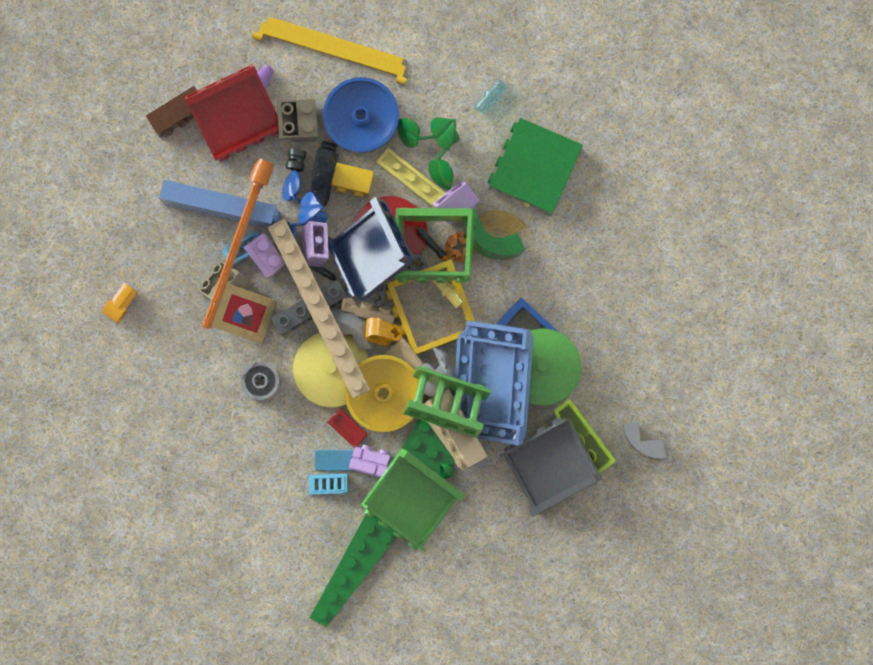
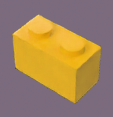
[331,163,374,198]

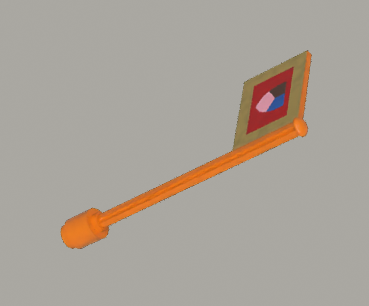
[202,159,277,344]

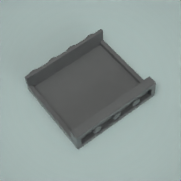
[499,417,602,517]

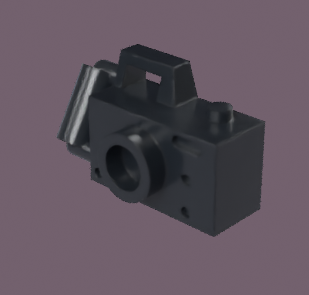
[312,140,339,175]

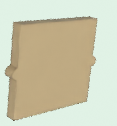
[384,338,423,371]

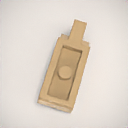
[341,297,394,324]

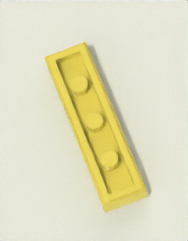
[376,148,446,208]

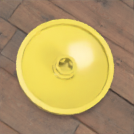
[293,333,368,408]

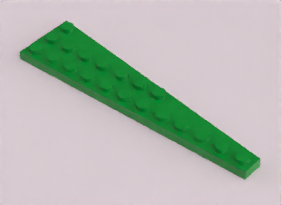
[309,419,455,627]

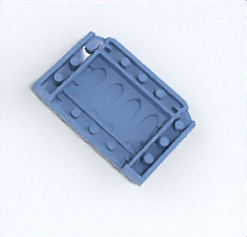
[454,320,533,446]

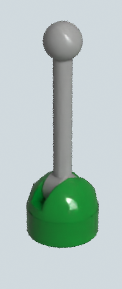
[440,460,486,479]

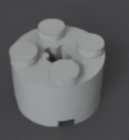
[241,362,281,402]

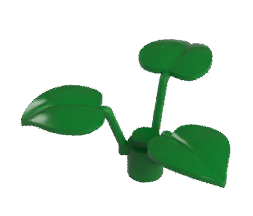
[397,117,459,190]

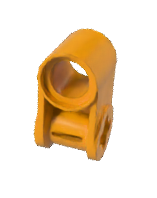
[366,318,402,347]

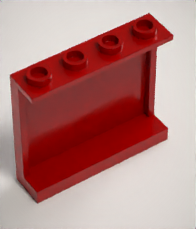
[184,64,279,161]

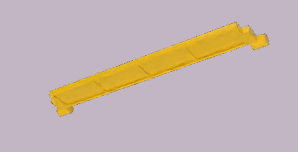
[252,17,407,85]

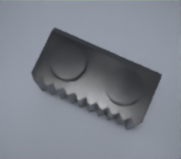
[309,160,336,207]

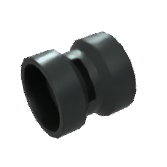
[285,148,307,172]

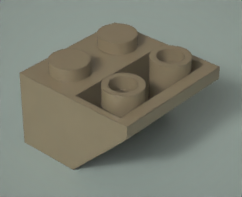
[277,99,318,142]
[198,260,254,300]

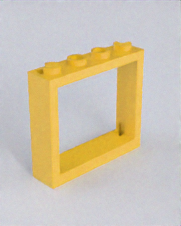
[385,259,475,356]

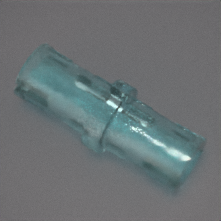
[474,79,508,115]

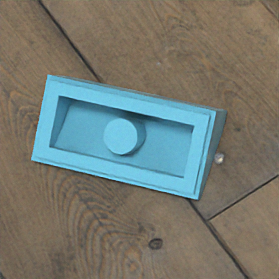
[315,450,354,470]

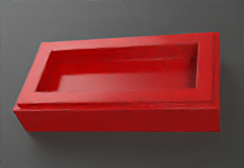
[327,409,368,448]

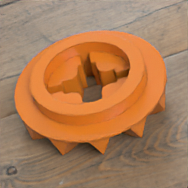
[445,232,475,263]

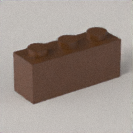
[146,86,197,138]

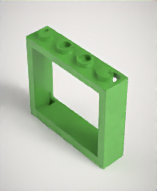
[394,208,475,283]

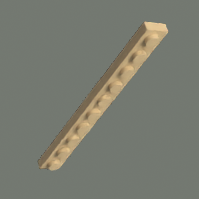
[268,219,370,399]

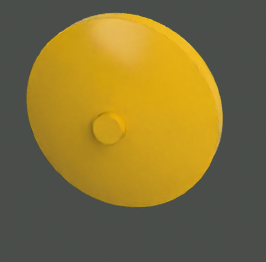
[345,355,419,432]

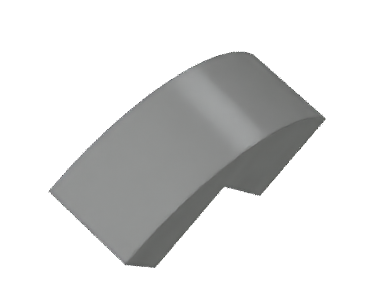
[331,308,375,350]
[622,422,666,460]

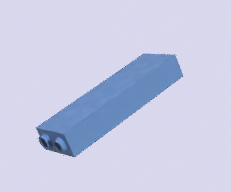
[159,180,281,228]

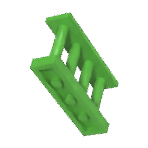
[403,366,492,438]

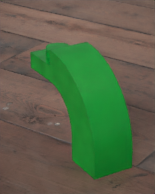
[464,209,525,260]

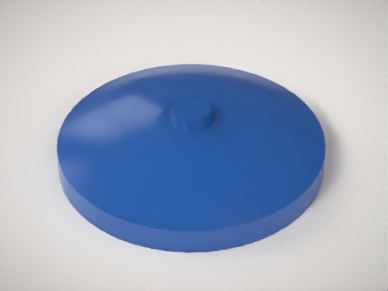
[323,77,399,153]

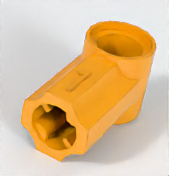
[102,283,138,324]

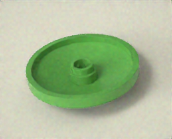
[529,329,582,406]

